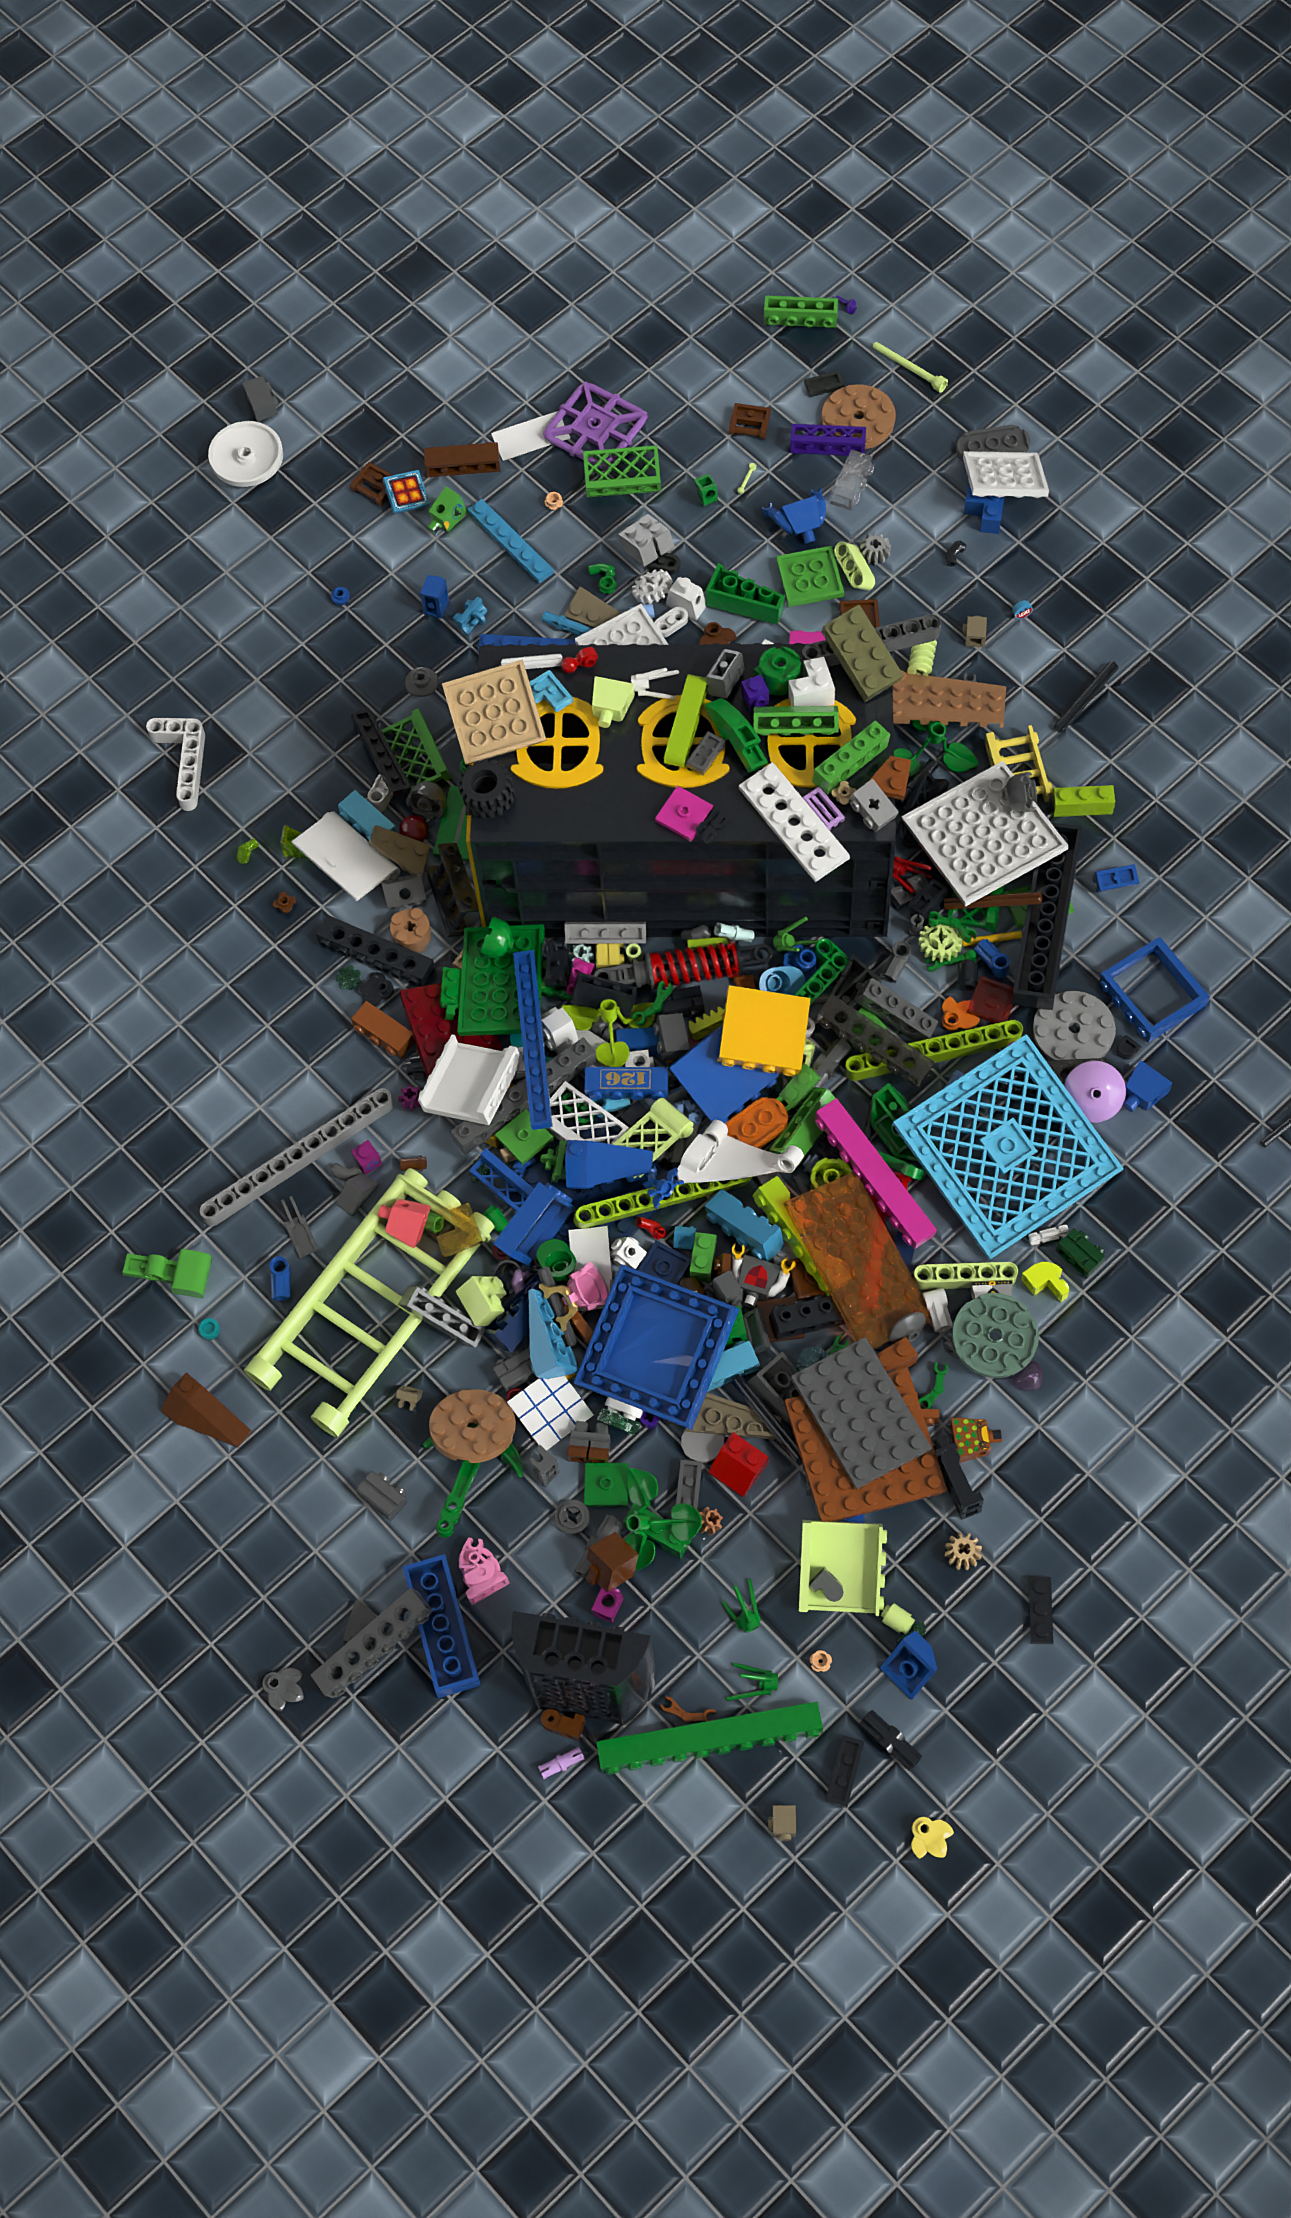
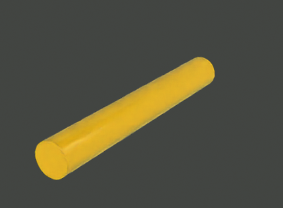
[962,930,1022,947]

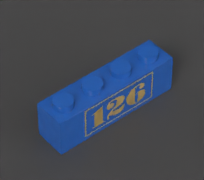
[585,1067,668,1100]

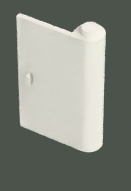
[292,811,400,901]

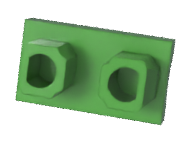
[540,1140,567,1183]

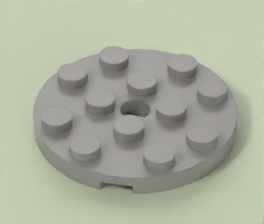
[1033,991,1116,1068]

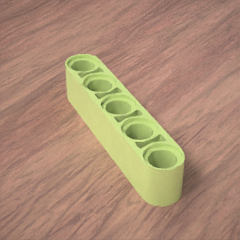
[913,1262,1018,1290]

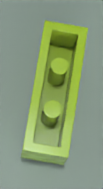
[1052,785,1115,817]

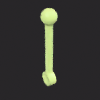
[737,463,756,494]

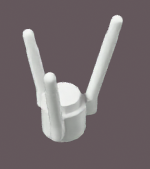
[631,668,679,700]

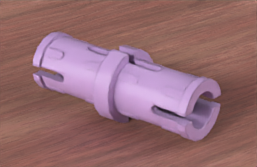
[538,1746,585,1779]

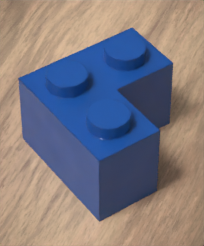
[964,485,1004,534]

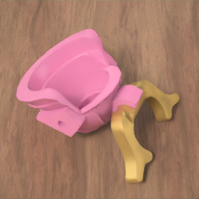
[539,1262,609,1332]

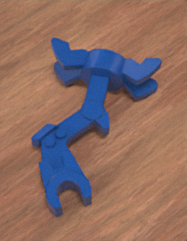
[625,1165,684,1209]

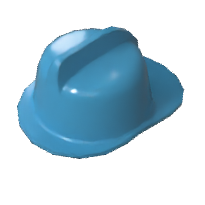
[759,966,805,996]

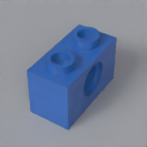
[420,575,449,619]

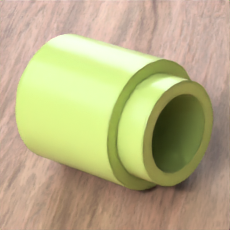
[881,1603,915,1635]

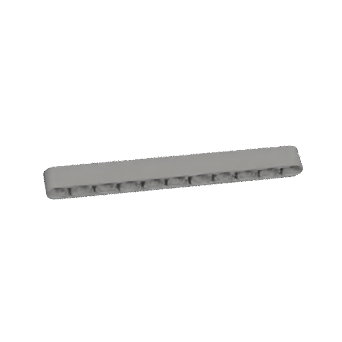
[200,1088,393,1226]

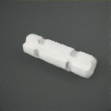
[1028,1225,1070,1246]

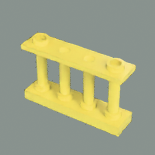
[985,725,1053,802]

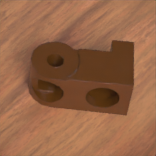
[541,1709,586,1741]

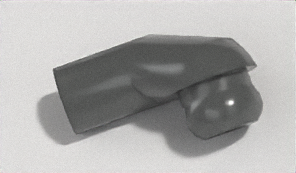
[330,1163,362,1181]

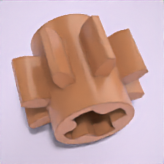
[699,1507,723,1536]

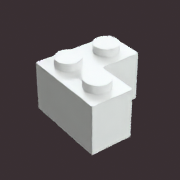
[788,657,835,706]
[541,1007,578,1055]

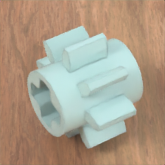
[569,944,594,966]

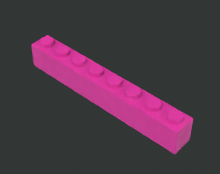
[815,1098,937,1249]

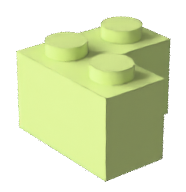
[456,1276,507,1326]

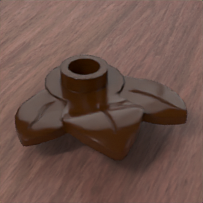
[700,622,737,644]

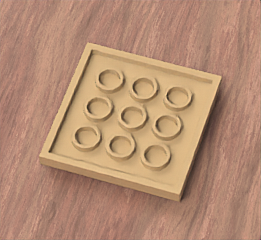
[442,660,547,765]

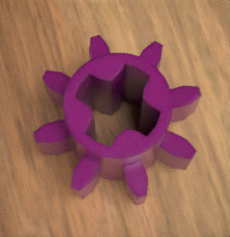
[398,1084,421,1112]

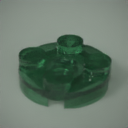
[597,1408,641,1436]

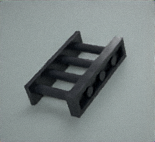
[425,842,479,937]

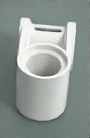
[368,774,392,812]

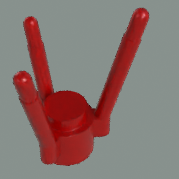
[893,856,933,893]

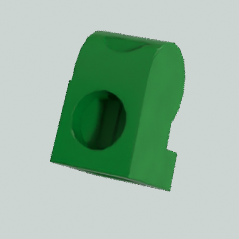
[694,473,718,507]

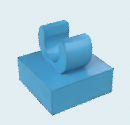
[673,1225,696,1250]

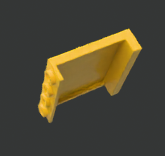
[717,985,810,1076]

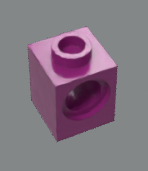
[591,1587,623,1624]

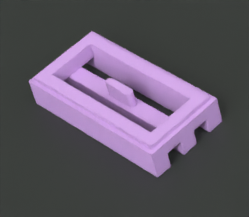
[802,787,845,830]

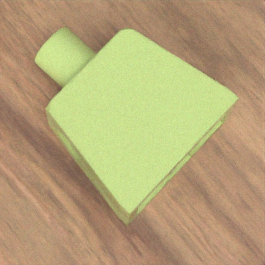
[592,676,635,728]

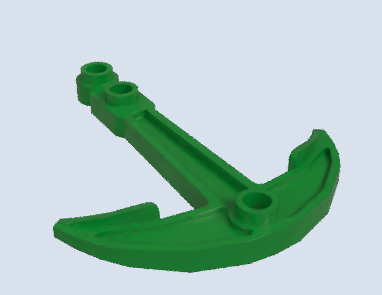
[423,1423,523,1538]

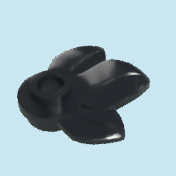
[356,972,394,1006]

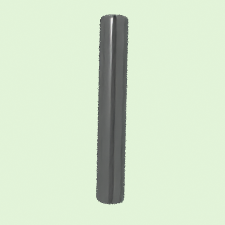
[538,1267,577,1347]

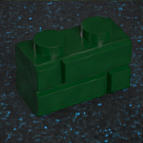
[1056,1228,1106,1279]

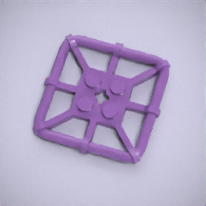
[543,381,648,470]

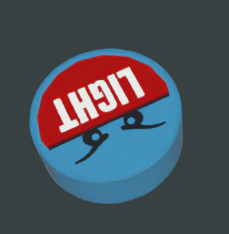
[1012,601,1033,619]

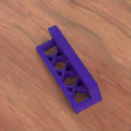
[790,424,866,457]

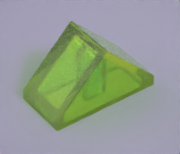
[280,825,309,859]

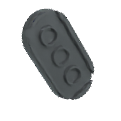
[956,425,1030,462]

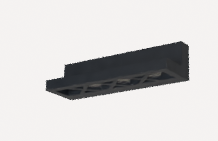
[896,770,950,848]

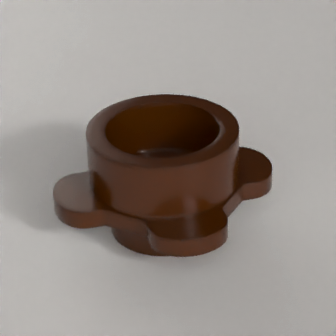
[273,892,296,913]

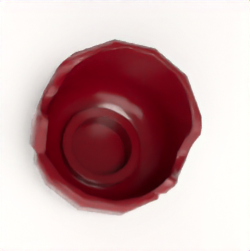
[399,815,429,842]

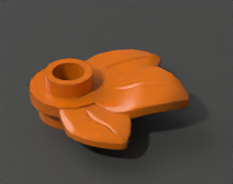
[941,997,980,1031]

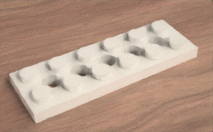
[739,762,850,882]

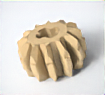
[945,1532,982,1570]

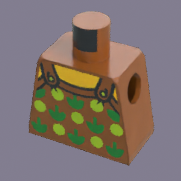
[950,1418,1002,1463]

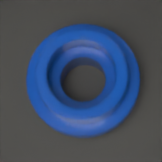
[331,587,350,606]

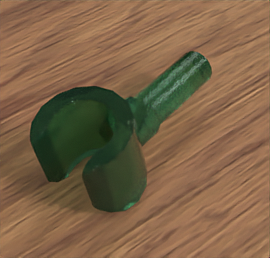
[897,1622,926,1644]

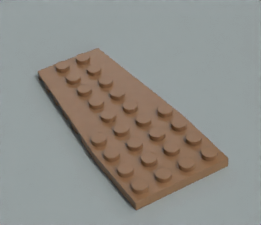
[893,671,1006,728]

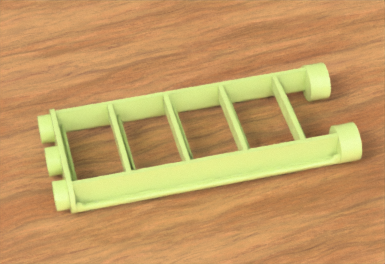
[244,1168,495,1438]

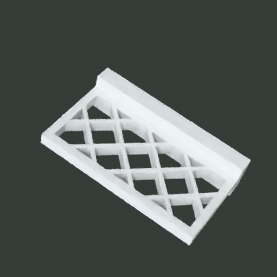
[545,1081,629,1145]

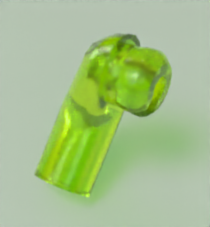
[237,838,259,864]

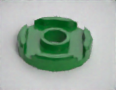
[759,647,801,683]

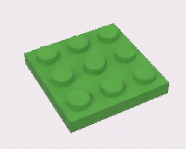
[776,546,844,607]

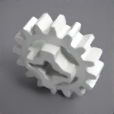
[632,569,673,605]

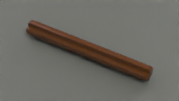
[944,892,1042,909]

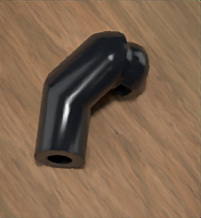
[947,540,967,567]

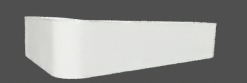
[146,718,205,811]

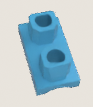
[453,597,487,635]

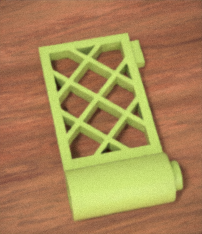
[612,1098,693,1178]

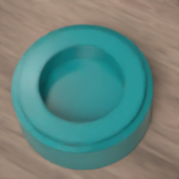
[198,1318,220,1340]

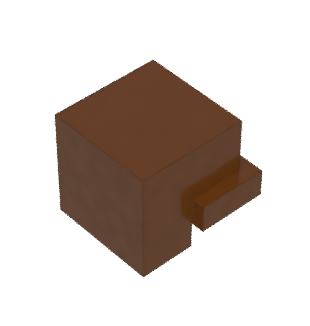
[586,1532,639,1593]

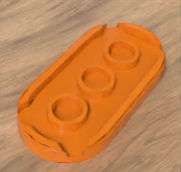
[725,1097,788,1149]

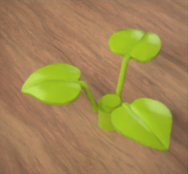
[562,999,655,1067]

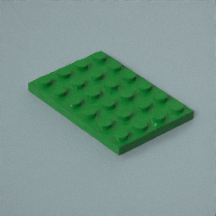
[457,924,545,1036]

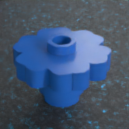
[781,944,821,983]

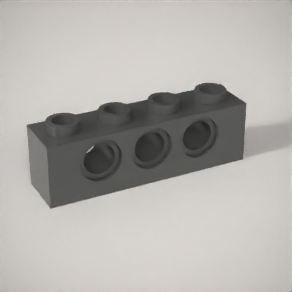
[854,978,939,1041]

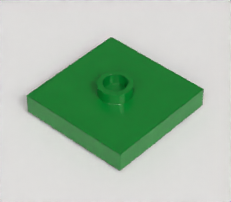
[584,1463,629,1507]

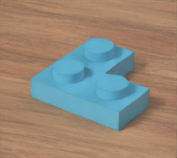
[530,670,573,712]

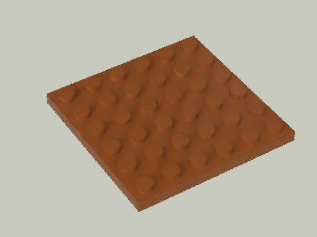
[784,1368,947,1522]

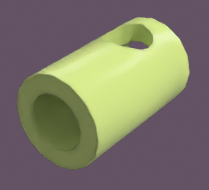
[626,943,643,963]

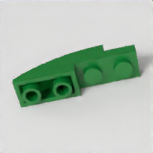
[704,698,768,773]

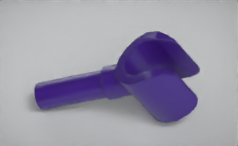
[835,295,857,314]

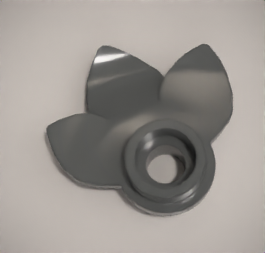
[262,1668,304,1711]

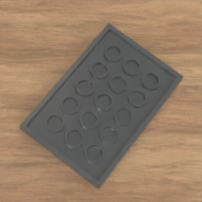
[790,1337,932,1490]

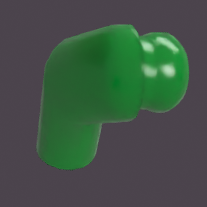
[588,563,615,577]

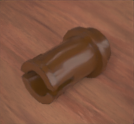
[400,1155,427,1171]

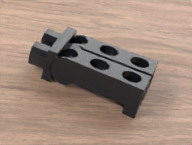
[933,1435,984,1520]

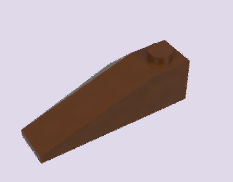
[161,1372,252,1448]

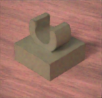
[396,1385,423,1411]

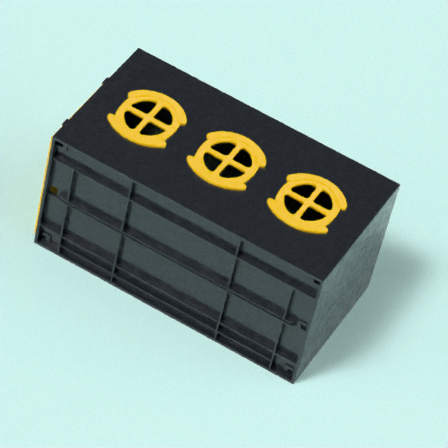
[465,643,896,937]

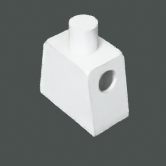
[666,577,706,621]

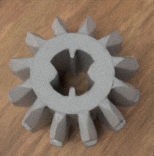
[859,532,891,566]

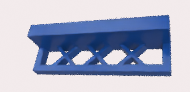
[469,1148,548,1212]

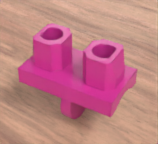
[566,957,595,994]

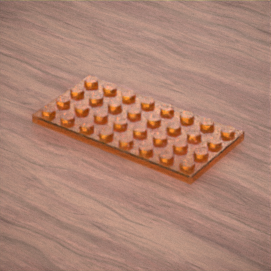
[783,1172,932,1349]

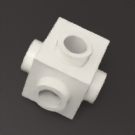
[610,1237,647,1269]

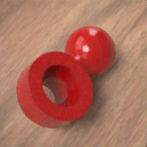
[561,647,598,673]

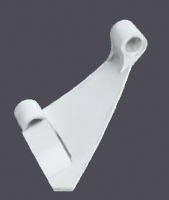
[676,1120,804,1183]

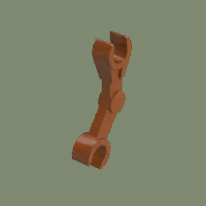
[660,1697,716,1723]

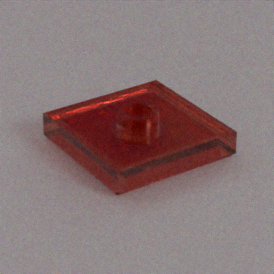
[966,976,1014,1024]

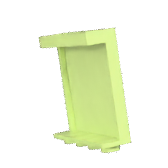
[799,1520,887,1616]

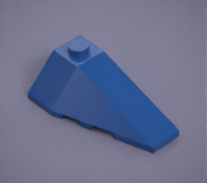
[565,1140,653,1189]

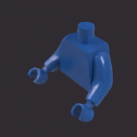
[761,488,826,544]

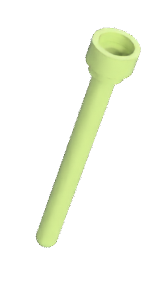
[873,342,948,393]

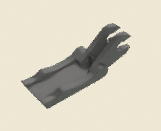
[281,1196,319,1258]

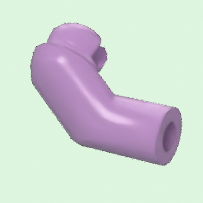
[511,1268,530,1294]

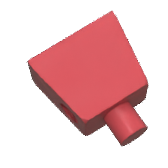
[378,1199,431,1248]

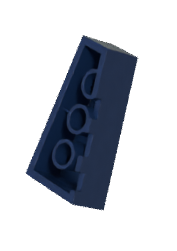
[483,1272,558,1352]

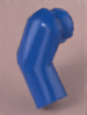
[511,1156,536,1178]

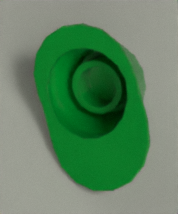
[536,1239,577,1283]

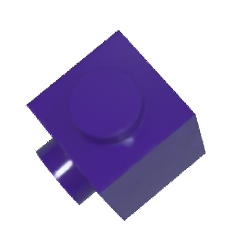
[741,675,769,711]

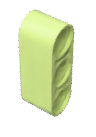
[834,541,875,591]

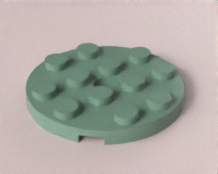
[952,1293,1039,1378]

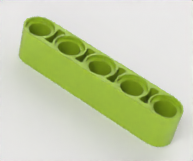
[664,674,708,768]

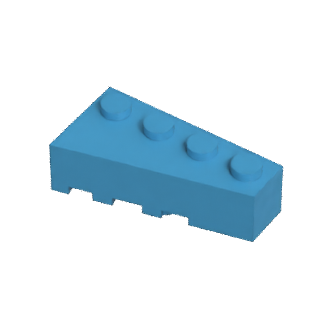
[705,1189,785,1262]

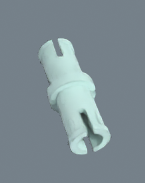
[714,923,754,943]

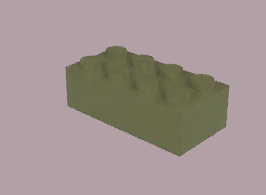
[821,605,904,702]

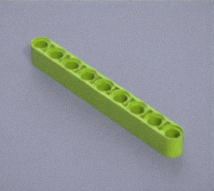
[845,1020,1023,1081]
[573,1176,753,1229]

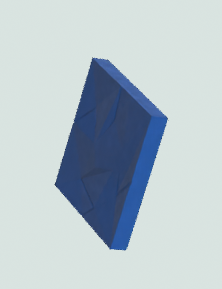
[573,1264,739,1430]

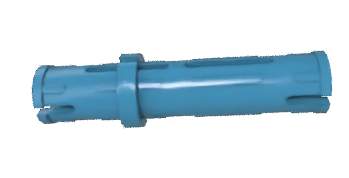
[542,610,593,636]

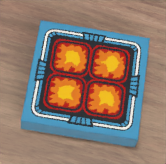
[383,470,430,514]

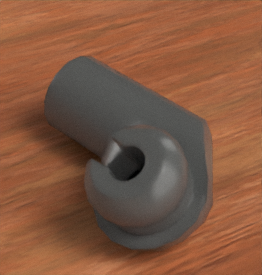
[681,925,711,940]

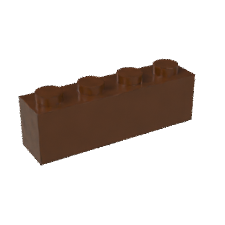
[424,442,500,478]

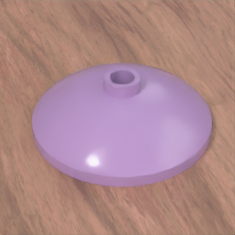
[1064,1061,1126,1123]

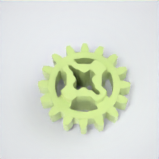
[918,924,963,962]

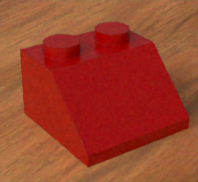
[708,1432,769,1498]

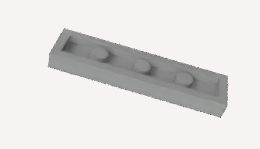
[565,922,646,944]

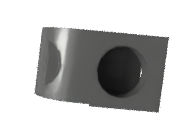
[809,1567,844,1602]

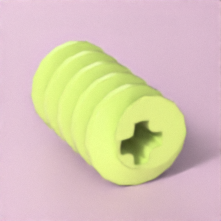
[907,640,937,676]

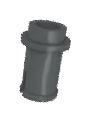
[908,914,924,936]

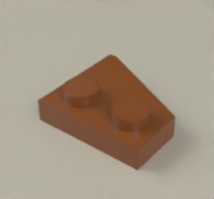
[868,756,911,800]

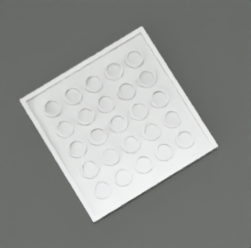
[901,761,1068,907]

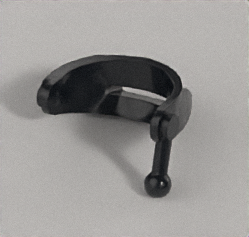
[492,1255,539,1297]

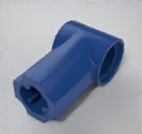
[974,939,1010,978]
[269,1256,291,1301]

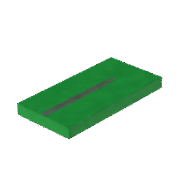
[433,785,470,862]

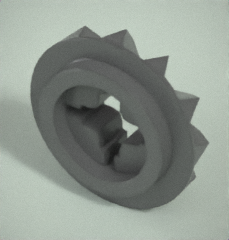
[555,1500,590,1535]

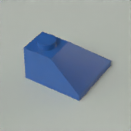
[880,1630,937,1700]

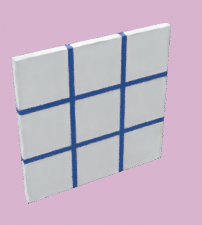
[507,1376,593,1450]

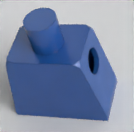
[1123,1060,1172,1112]

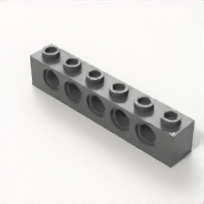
[311,1588,433,1698]

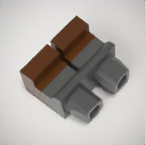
[567,1421,611,1463]

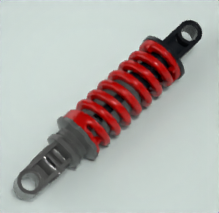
[594,939,772,991]

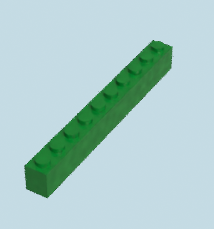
[596,1701,823,1775]

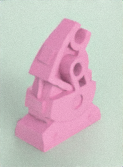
[459,1538,510,1605]

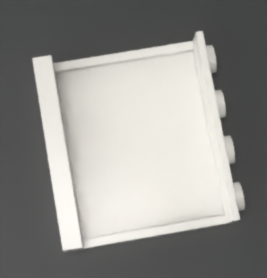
[418,1035,522,1125]

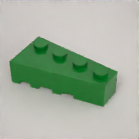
[706,563,785,625]

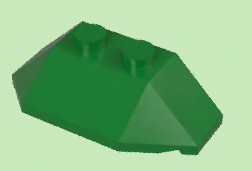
[871,1083,939,1161]

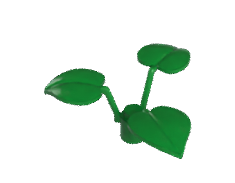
[894,720,978,778]
[625,1468,702,1571]

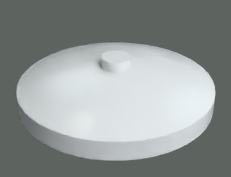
[208,421,283,487]

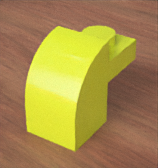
[1021,1262,1069,1302]

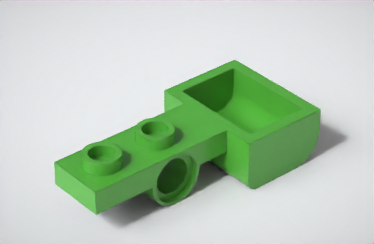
[123,1249,212,1299]

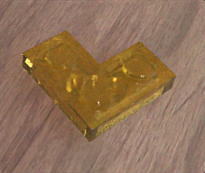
[436,1203,484,1258]

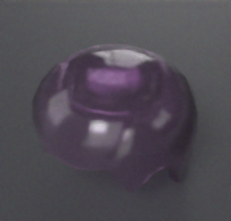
[1010,1360,1045,1392]

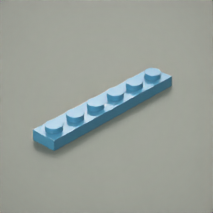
[468,499,554,584]

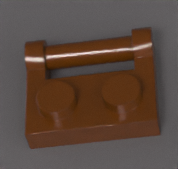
[729,403,771,439]
[350,462,393,506]

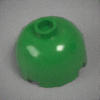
[480,917,515,958]

